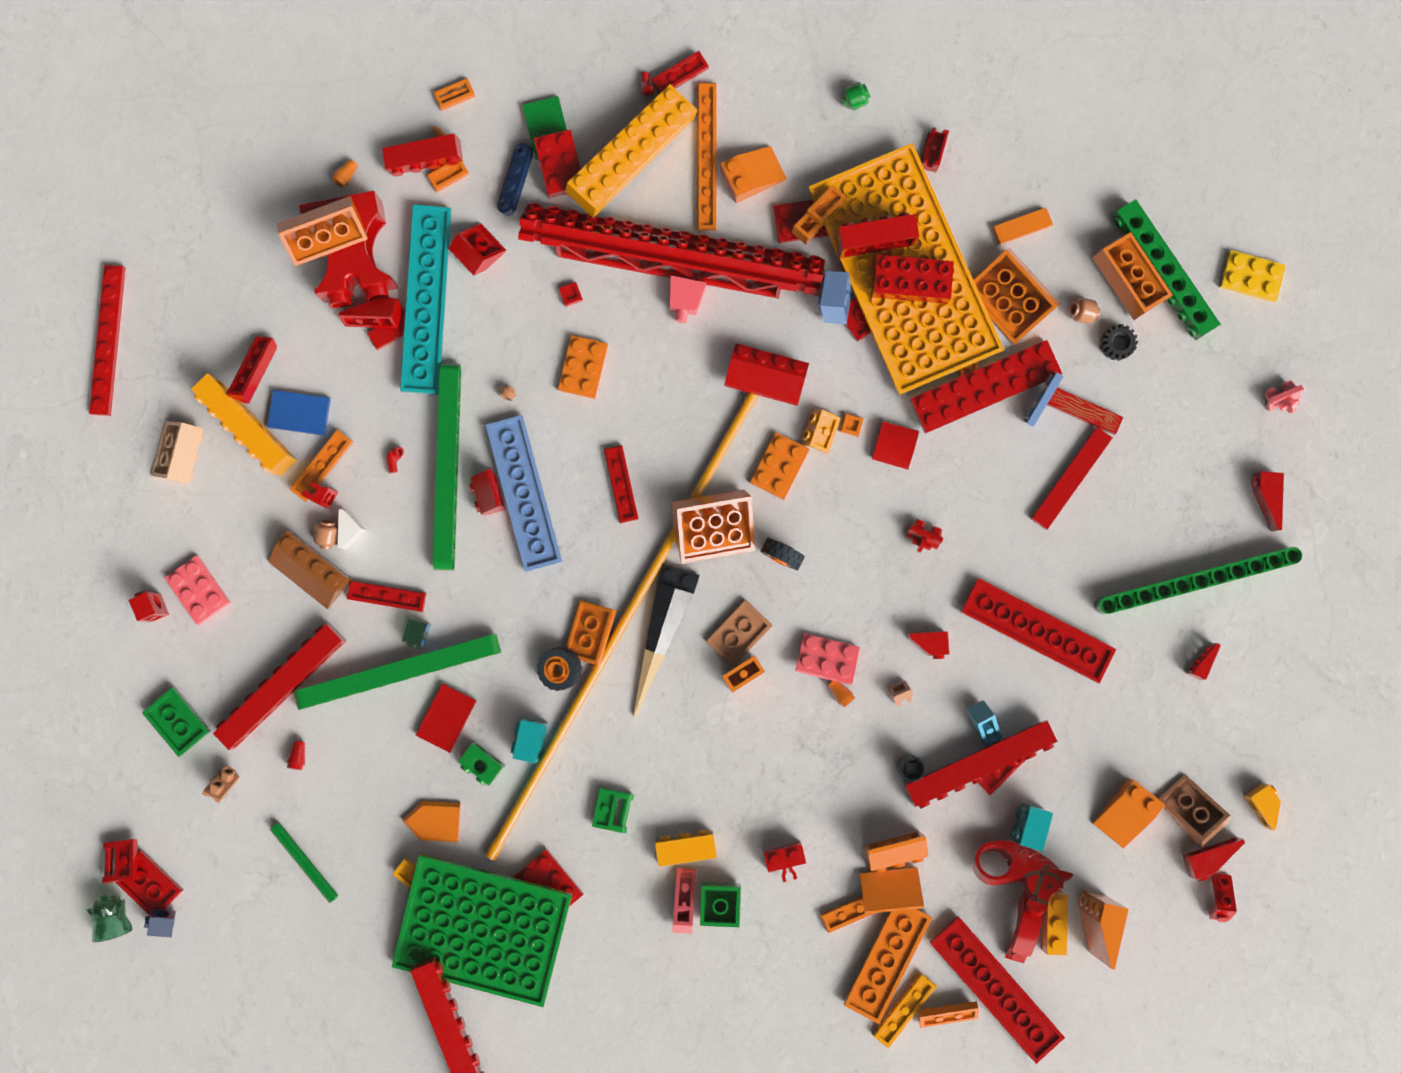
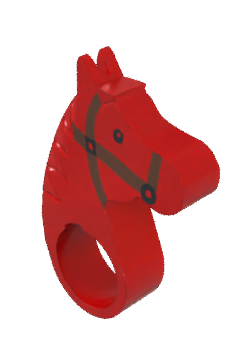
[973,840,1073,917]

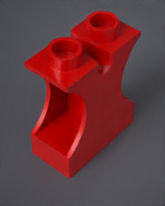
[299,191,399,308]

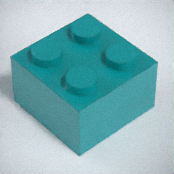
[510,718,548,764]
[1011,803,1053,852]

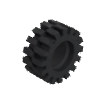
[1100,324,1138,361]

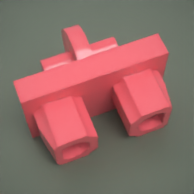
[1265,380,1304,413]

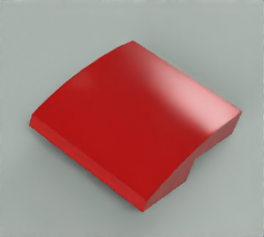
[872,421,919,470]

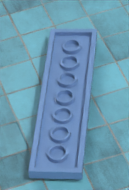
[486,415,562,572]

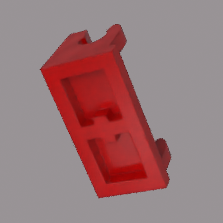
[920,128,949,173]
[301,483,338,509]

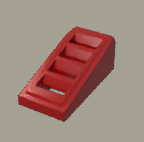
[1186,643,1221,680]

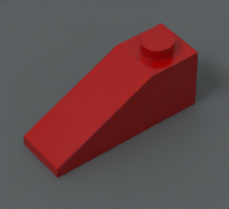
[338,297,403,328]
[1251,471,1284,532]
[1182,837,1245,881]

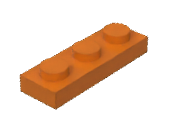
[918,1001,979,1028]

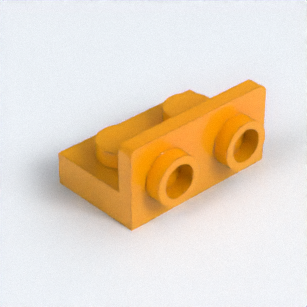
[801,409,841,454]

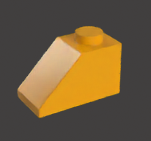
[1244,783,1281,830]

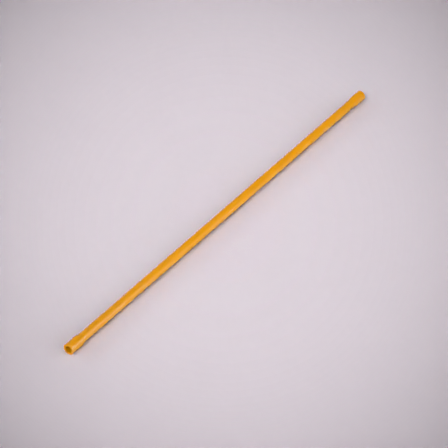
[485,393,759,861]

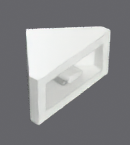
[338,509,366,549]

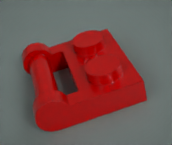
[102,839,137,884]

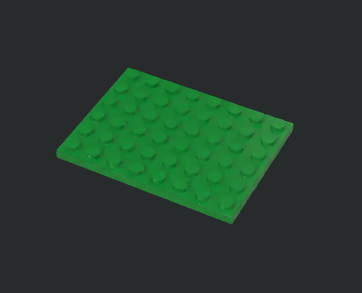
[392,853,573,1007]

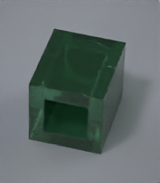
[402,619,431,649]

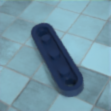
[497,142,534,216]

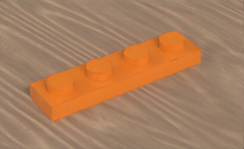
[290,430,354,502]

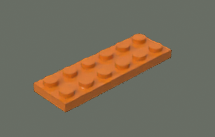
[843,909,932,1024]

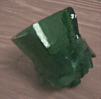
[86,894,133,942]

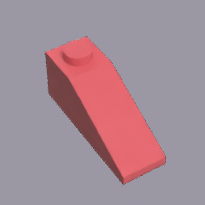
[672,868,696,934]

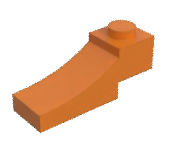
[792,185,847,245]

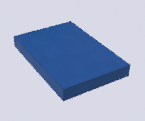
[267,390,331,436]

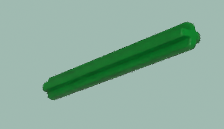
[270,823,338,903]

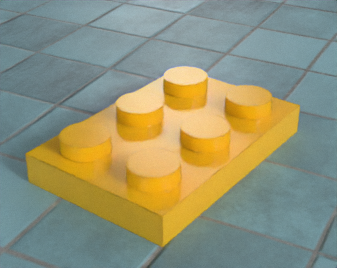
[1219,250,1286,302]

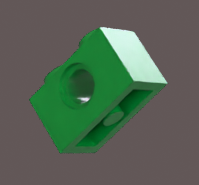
[458,742,505,786]

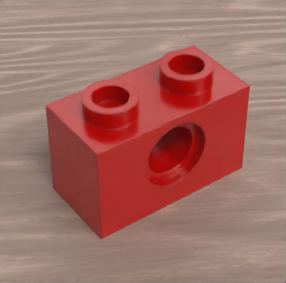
[128,590,169,622]

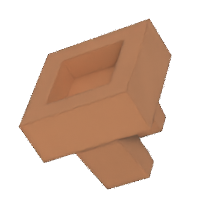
[887,680,913,707]

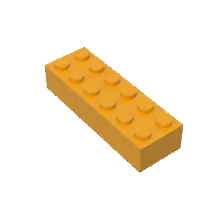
[191,373,298,476]

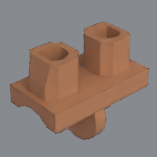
[202,765,240,803]

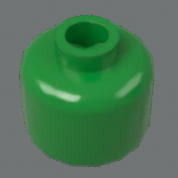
[842,82,871,110]

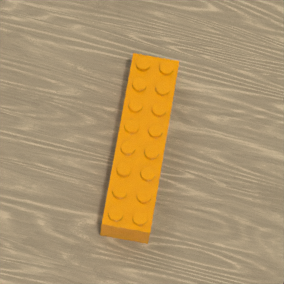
[565,85,698,218]

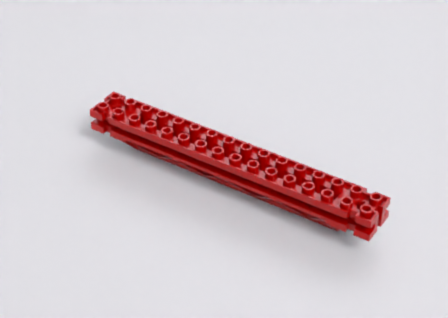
[518,203,825,299]

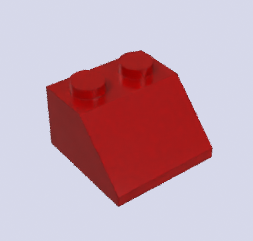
[448,223,506,276]
[469,469,506,516]

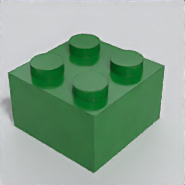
[700,882,741,928]

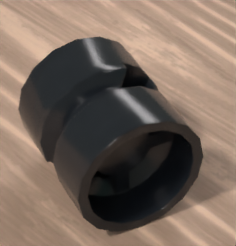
[896,754,925,782]

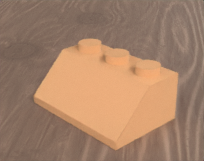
[151,421,203,484]

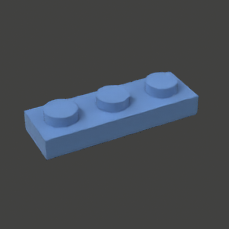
[1025,372,1064,427]

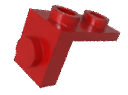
[1209,873,1237,922]

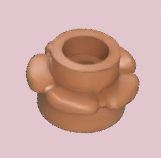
[498,385,517,401]

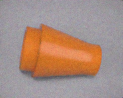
[331,159,358,188]
[828,681,855,708]

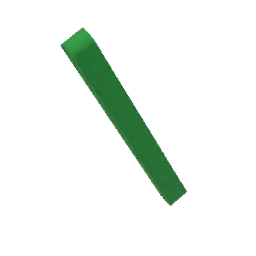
[433,364,461,571]
[1095,547,1302,614]
[293,634,502,710]

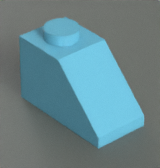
[967,700,1002,747]

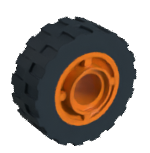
[760,537,805,571]
[537,647,582,691]

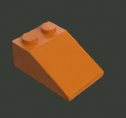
[720,146,787,203]
[1092,778,1165,849]

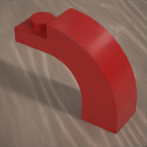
[1005,890,1043,964]

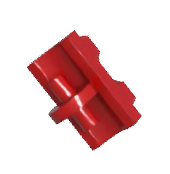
[905,519,944,553]

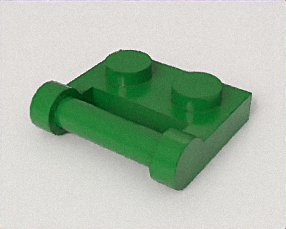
[592,787,634,833]

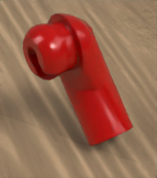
[640,72,655,96]
[386,446,404,474]

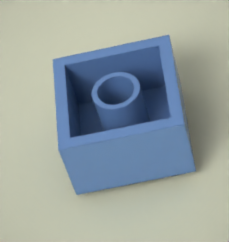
[818,271,852,324]

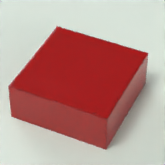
[559,282,583,307]

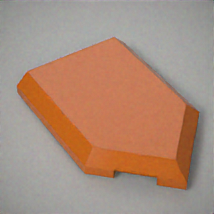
[402,801,461,842]

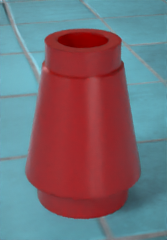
[286,741,305,770]

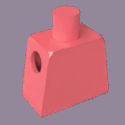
[670,276,706,323]

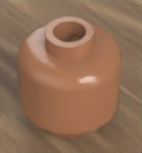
[1070,298,1100,324]
[314,520,338,549]

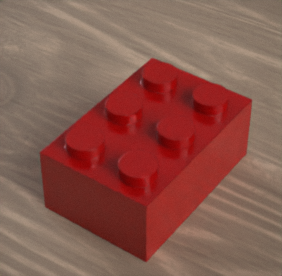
[534,130,581,199]

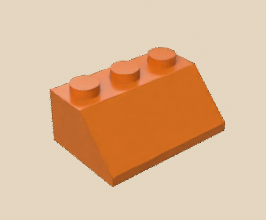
[863,831,928,873]

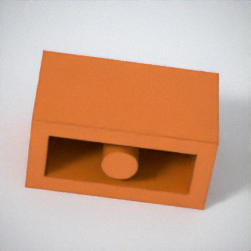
[722,655,765,693]

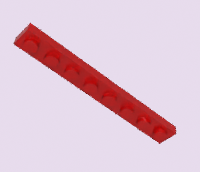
[89,265,126,416]

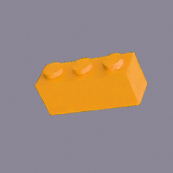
[655,830,717,867]
[1042,891,1068,955]

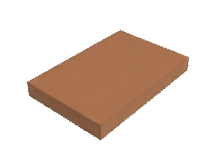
[706,599,773,667]

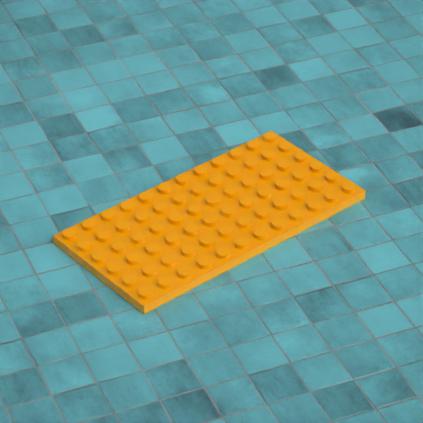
[808,143,1004,395]

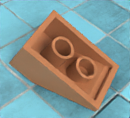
[1159,774,1231,848]

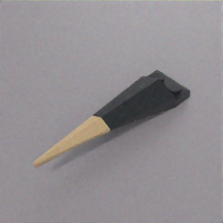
[633,563,700,717]

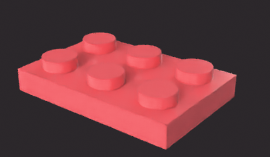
[165,556,231,625]
[795,633,860,685]

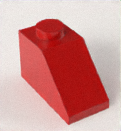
[907,631,950,659]

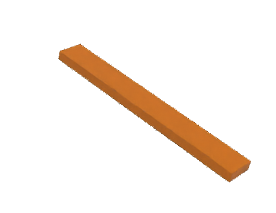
[698,83,717,231]

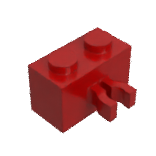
[763,841,807,882]

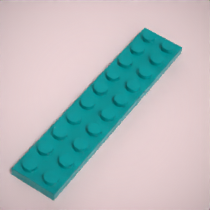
[400,204,451,395]

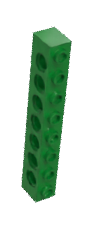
[1112,199,1221,340]

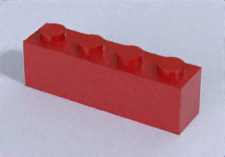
[382,133,463,176]

